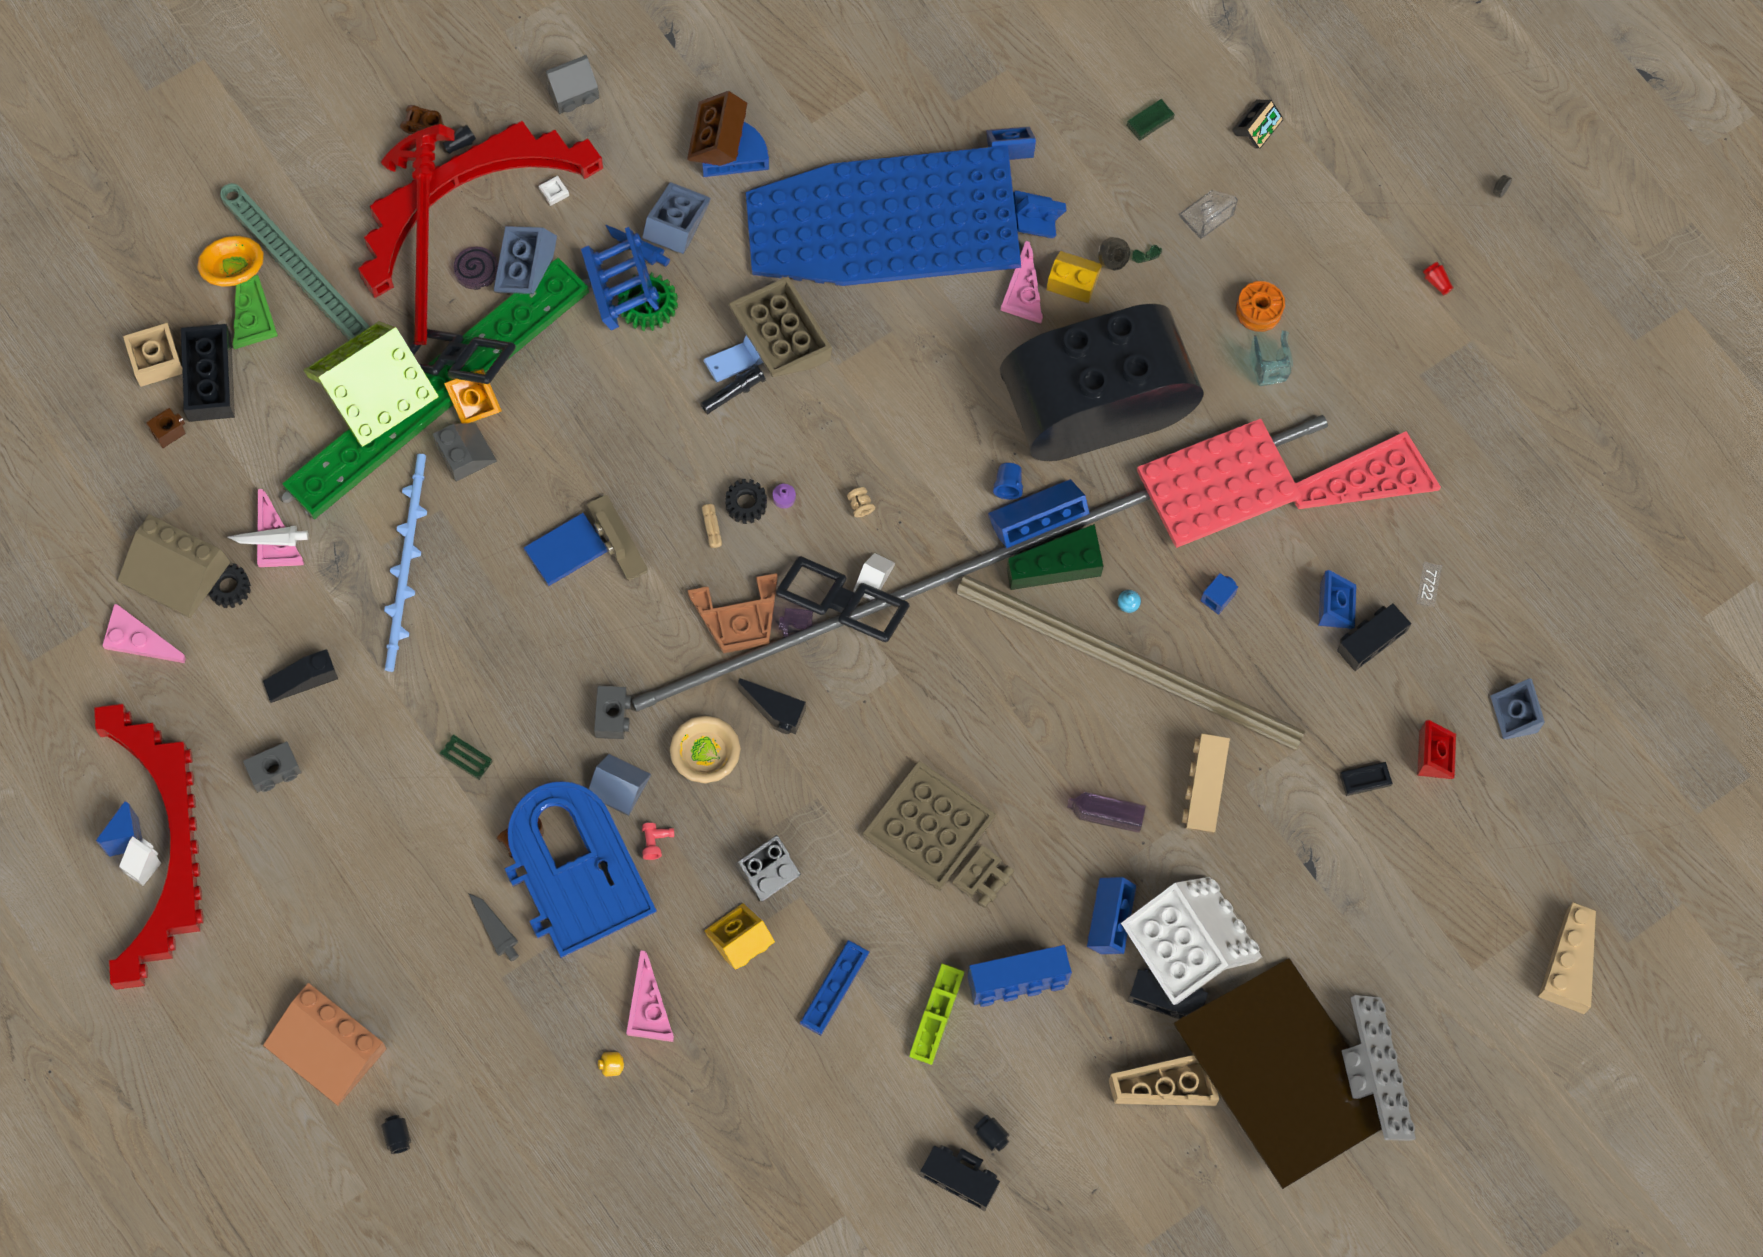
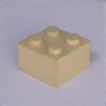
[123,323,182,387]

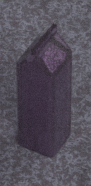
[1067,792,1146,833]

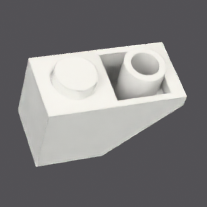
[119,837,161,886]

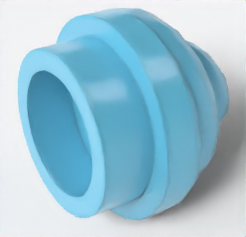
[1117,590,1141,613]

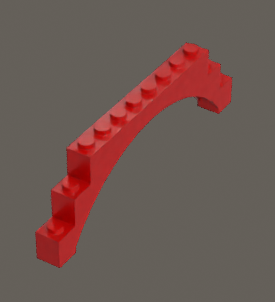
[358,121,603,298]
[94,704,204,990]

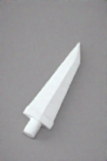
[228,526,308,546]

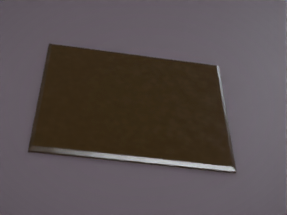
[1173,958,1382,1189]

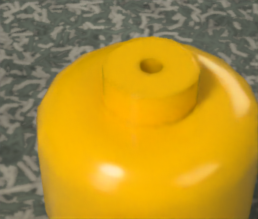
[598,1052,624,1077]

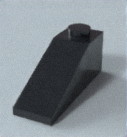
[263,649,338,703]
[738,678,806,734]

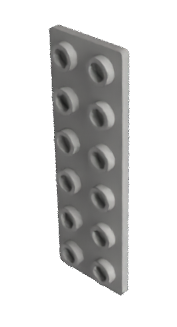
[1342,995,1416,1141]

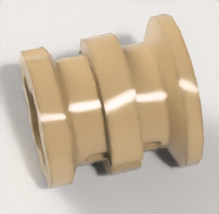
[847,487,875,518]

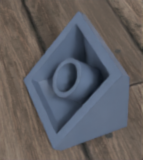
[1491,678,1545,739]
[589,754,651,816]

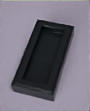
[1339,762,1393,796]

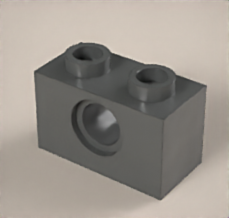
[594,686,631,739]
[243,741,302,793]

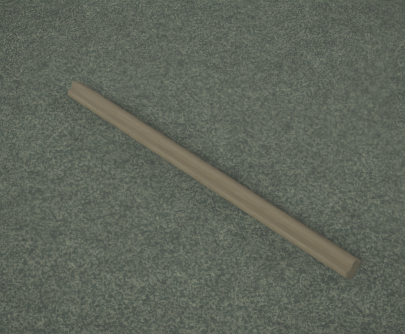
[957,575,1305,750]

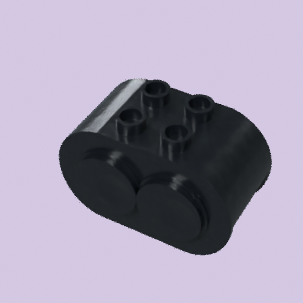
[1000,304,1204,461]

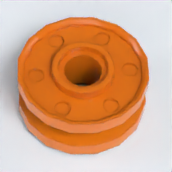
[1236,281,1285,332]

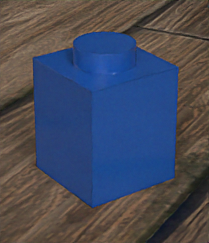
[1201,573,1238,615]

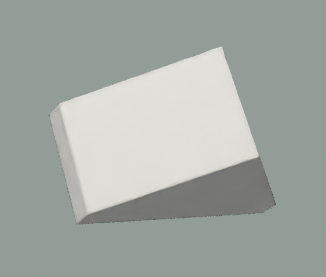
[853,553,895,601]

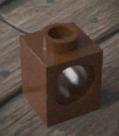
[146,408,186,448]

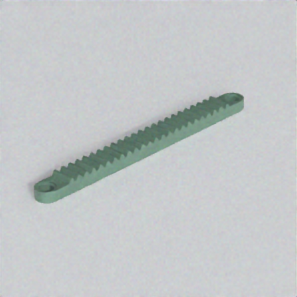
[220,183,370,341]

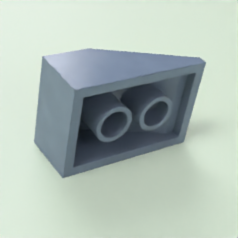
[642,182,711,254]
[494,226,557,294]

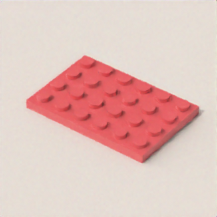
[1137,419,1301,548]

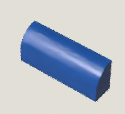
[988,479,1090,548]

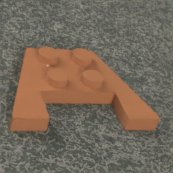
[688,573,778,653]

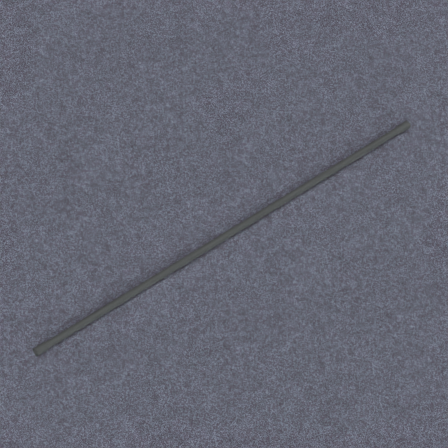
[631,415,1328,712]

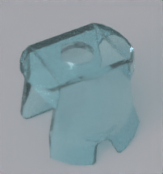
[1250,330,1293,386]

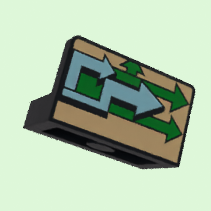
[1232,99,1283,149]

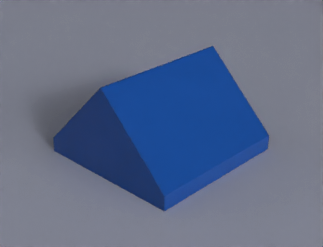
[986,127,1036,160]
[1318,570,1356,629]
[96,801,142,857]

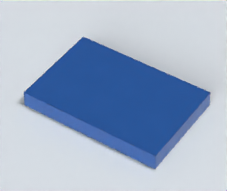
[524,513,608,587]

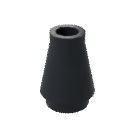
[442,124,476,154]

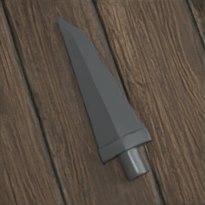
[468,893,519,961]

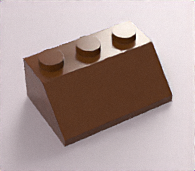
[687,90,748,166]

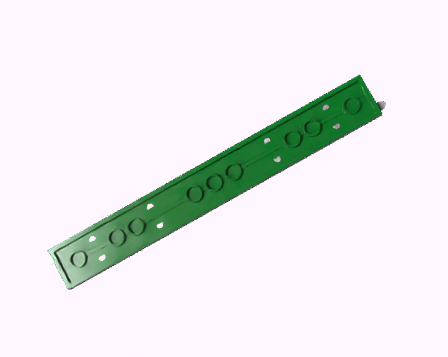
[282,258,590,520]

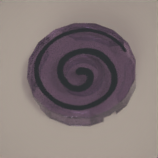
[453,246,498,290]

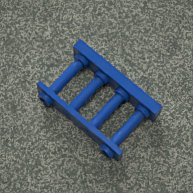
[581,227,659,330]

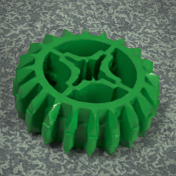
[617,272,678,331]

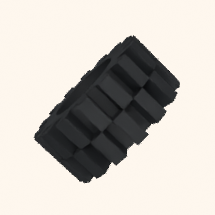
[725,479,767,524]
[209,563,251,608]

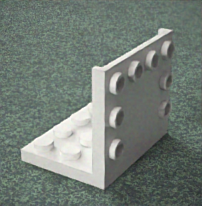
[1121,877,1262,1005]

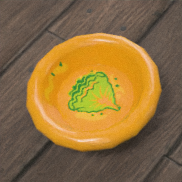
[197,236,264,287]

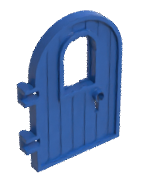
[504,782,657,958]

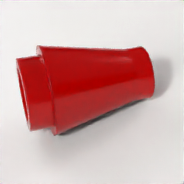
[1423,262,1454,296]

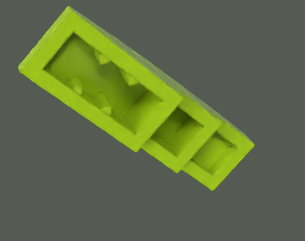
[909,963,965,1065]

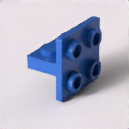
[1013,191,1067,238]

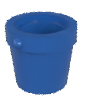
[993,463,1023,500]

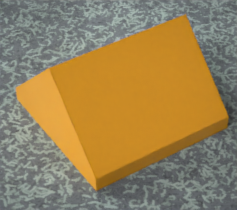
[444,369,502,424]

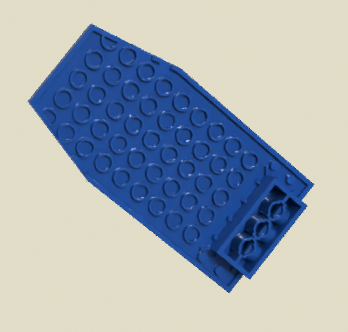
[746,146,1021,286]

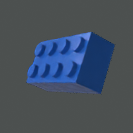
[967,945,1072,1007]

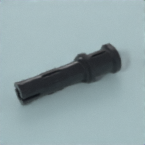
[700,364,766,415]

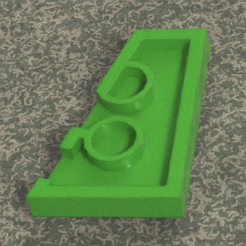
[233,275,278,349]

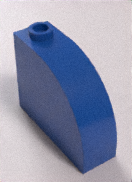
[702,122,769,177]

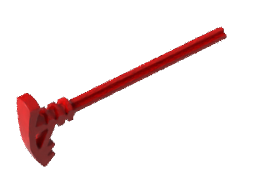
[381,124,454,345]

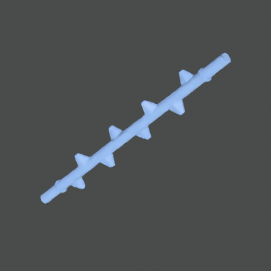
[384,454,427,672]

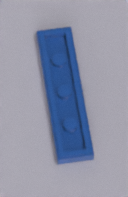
[800,940,869,1036]

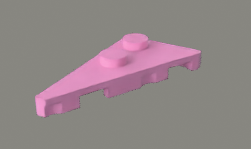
[1001,241,1043,324]
[257,489,304,567]
[103,604,186,663]
[626,951,674,1042]

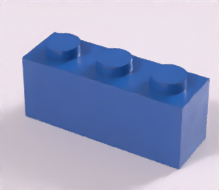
[1087,877,1137,954]

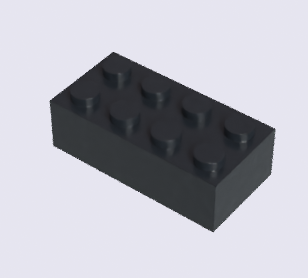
[181,324,235,422]

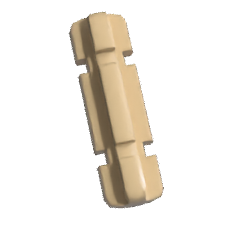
[702,504,722,548]

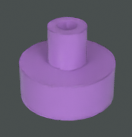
[773,484,796,508]

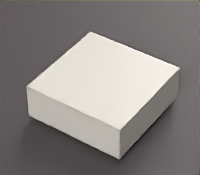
[539,175,569,206]

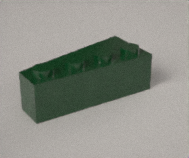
[1006,524,1104,590]

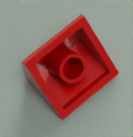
[1417,720,1456,779]

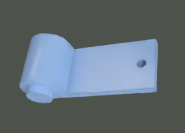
[704,335,763,383]

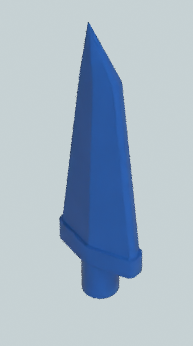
[606,225,670,267]

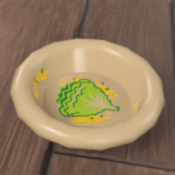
[669,715,741,783]

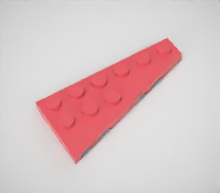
[1294,431,1441,509]

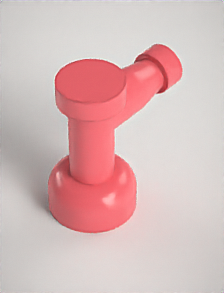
[642,823,674,860]

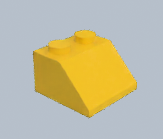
[1046,251,1103,304]
[704,903,775,970]

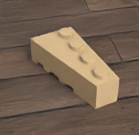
[1182,734,1230,834]
[1538,903,1596,1014]
[1108,1055,1219,1106]

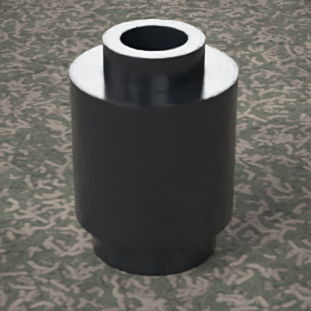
[974,1114,1010,1152]
[381,1115,411,1154]

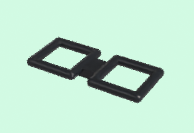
[409,329,516,384]
[775,556,910,642]

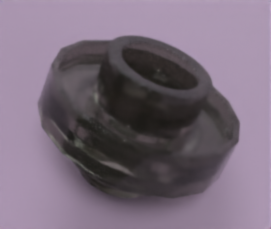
[1098,237,1130,271]

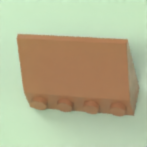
[263,983,387,1106]

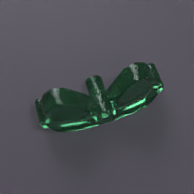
[1132,245,1162,263]

